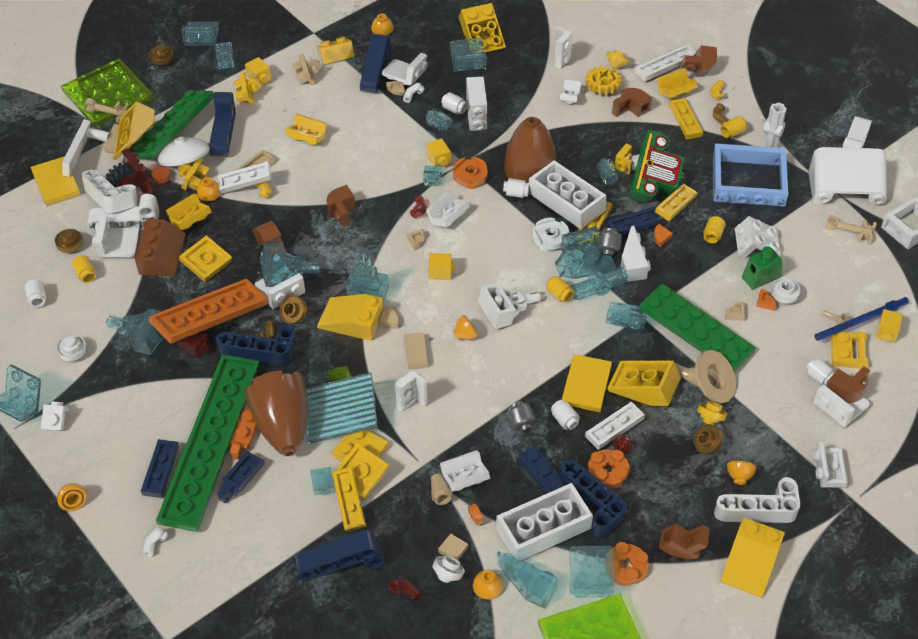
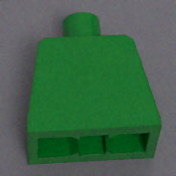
[742,246,782,290]

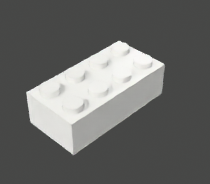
[529,161,606,229]
[496,483,593,563]

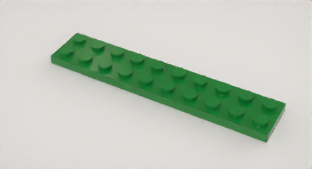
[156,355,260,532]

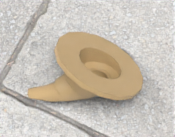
[675,350,736,404]

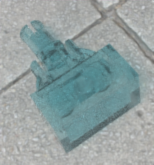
[259,243,320,287]
[346,252,389,302]
[106,308,163,355]

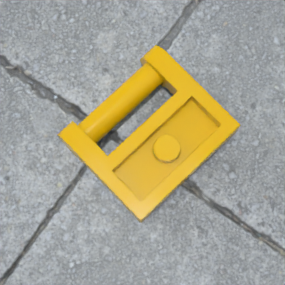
[831,331,869,369]

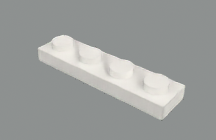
[635,44,696,82]

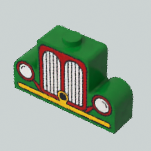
[628,129,684,203]

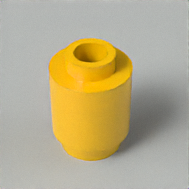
[720,116,747,138]
[703,216,726,244]
[72,255,96,283]
[546,276,574,303]

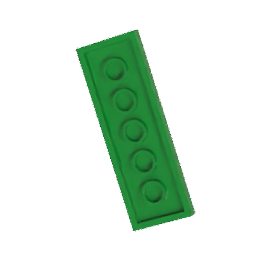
[128,90,214,159]
[639,284,756,372]

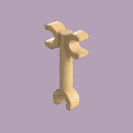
[85,98,129,123]
[826,215,877,245]

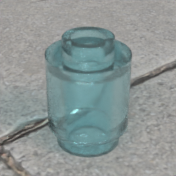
[425,109,452,131]
[596,159,618,185]

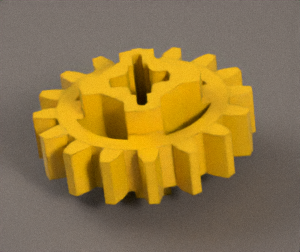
[585,65,622,96]

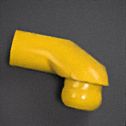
[710,80,725,100]
[253,182,272,198]

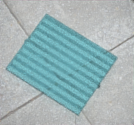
[306,372,378,444]

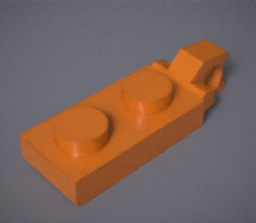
[229,408,258,460]

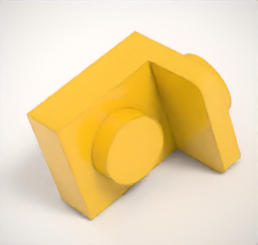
[614,143,633,175]

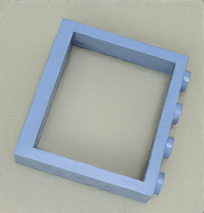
[713,144,788,206]

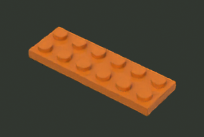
[149,278,268,344]

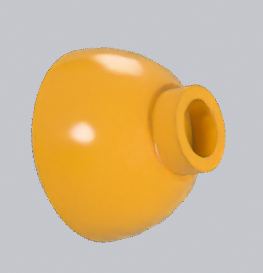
[371,14,394,35]
[197,177,221,201]
[453,315,478,340]
[727,461,756,485]
[57,483,87,511]
[473,570,503,599]

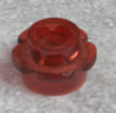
[613,435,633,454]

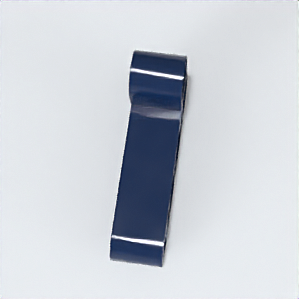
[360,33,392,93]
[209,92,236,156]
[216,325,297,366]
[560,460,626,538]
[295,531,385,580]

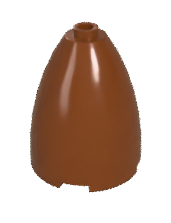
[504,117,557,183]
[245,370,308,457]

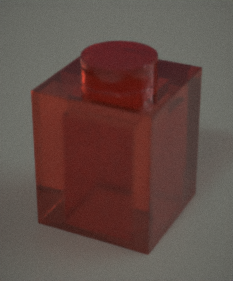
[178,331,210,359]

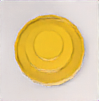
[605,49,630,69]
[697,401,728,425]

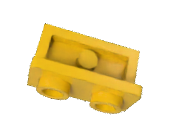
[316,37,355,64]
[657,68,698,99]
[285,114,327,145]
[166,194,212,230]

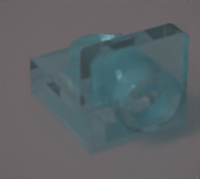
[423,165,442,186]
[310,467,335,496]

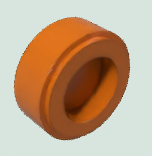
[152,167,170,184]
[467,503,484,525]

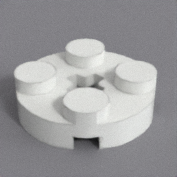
[532,218,569,251]

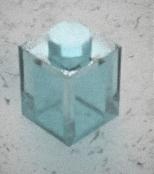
[215,42,235,69]

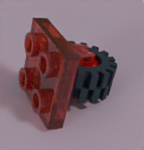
[105,148,153,194]

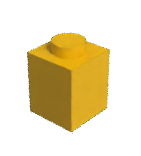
[245,57,272,85]
[426,138,451,169]
[429,253,455,280]
[876,309,903,343]

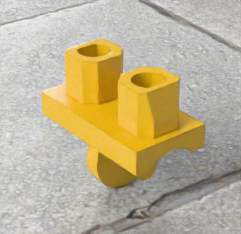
[233,72,261,104]
[178,158,210,190]

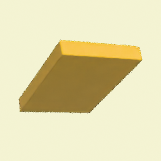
[31,156,80,206]
[562,354,612,412]

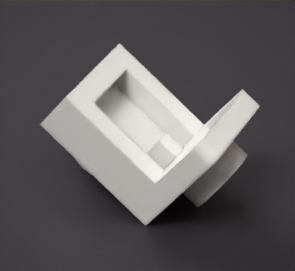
[560,79,581,104]
[41,401,69,431]

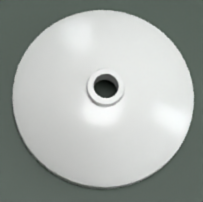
[158,137,210,166]

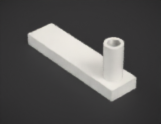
[62,119,110,177]

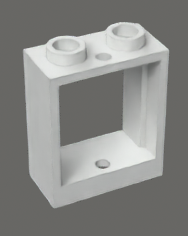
[466,77,487,131]
[881,197,918,249]

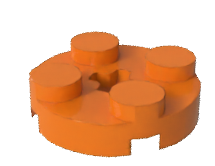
[453,157,488,189]
[588,450,630,489]
[604,542,648,586]

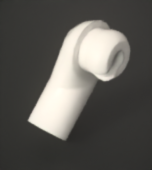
[403,83,424,103]
[142,527,168,557]

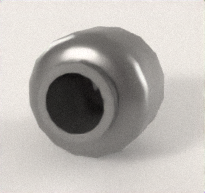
[597,228,622,256]
[506,401,536,433]

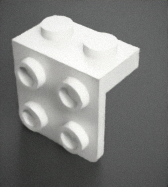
[382,53,428,86]
[92,215,140,257]
[734,216,781,258]
[255,268,305,309]
[813,384,870,427]

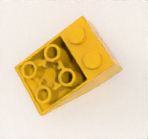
[459,3,506,55]

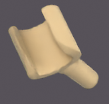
[822,310,850,327]

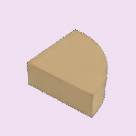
[386,81,405,96]
[407,229,425,251]
[725,302,745,321]
[379,306,399,328]

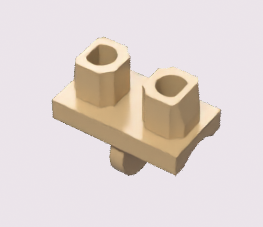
[293,53,321,85]

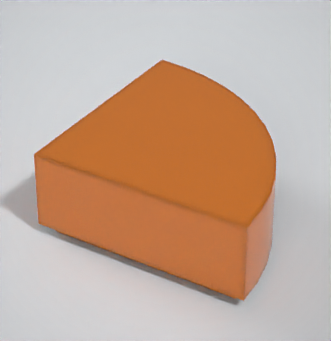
[654,224,673,247]
[756,289,776,311]

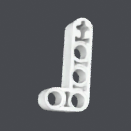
[842,116,872,148]
[82,170,138,213]
[87,194,160,232]
[714,477,800,523]

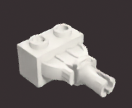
[478,283,541,329]

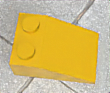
[113,101,155,160]
[317,294,383,341]
[607,361,681,406]
[720,517,785,598]

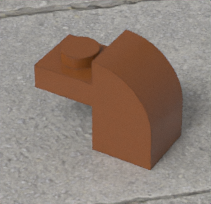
[680,45,717,77]
[612,88,652,117]
[326,185,355,227]
[252,221,288,261]
[826,366,871,403]
[659,524,710,559]

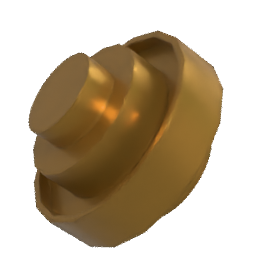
[149,45,174,65]
[55,229,83,253]
[280,295,307,324]
[694,424,724,455]

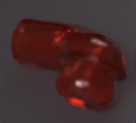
[410,196,427,218]
[388,579,421,601]

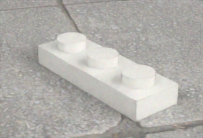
[218,162,272,193]
[585,402,645,450]

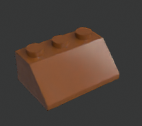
[135,219,186,277]

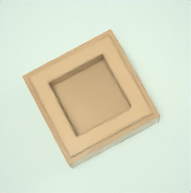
[438,533,468,560]

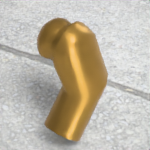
[713,103,729,125]
[256,321,275,339]

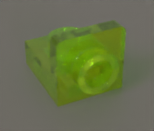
[328,365,355,397]

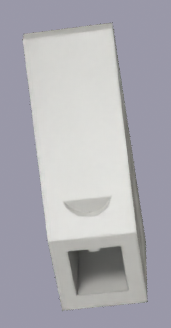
[621,226,650,282]

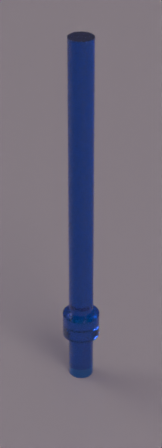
[814,297,909,341]

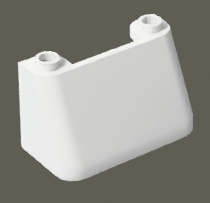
[808,147,887,205]

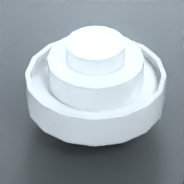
[771,278,800,304]
[56,335,86,361]
[432,556,465,583]

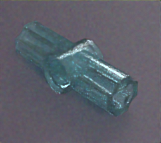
[571,267,628,300]

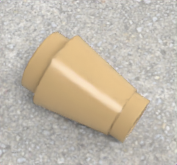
[431,474,452,505]

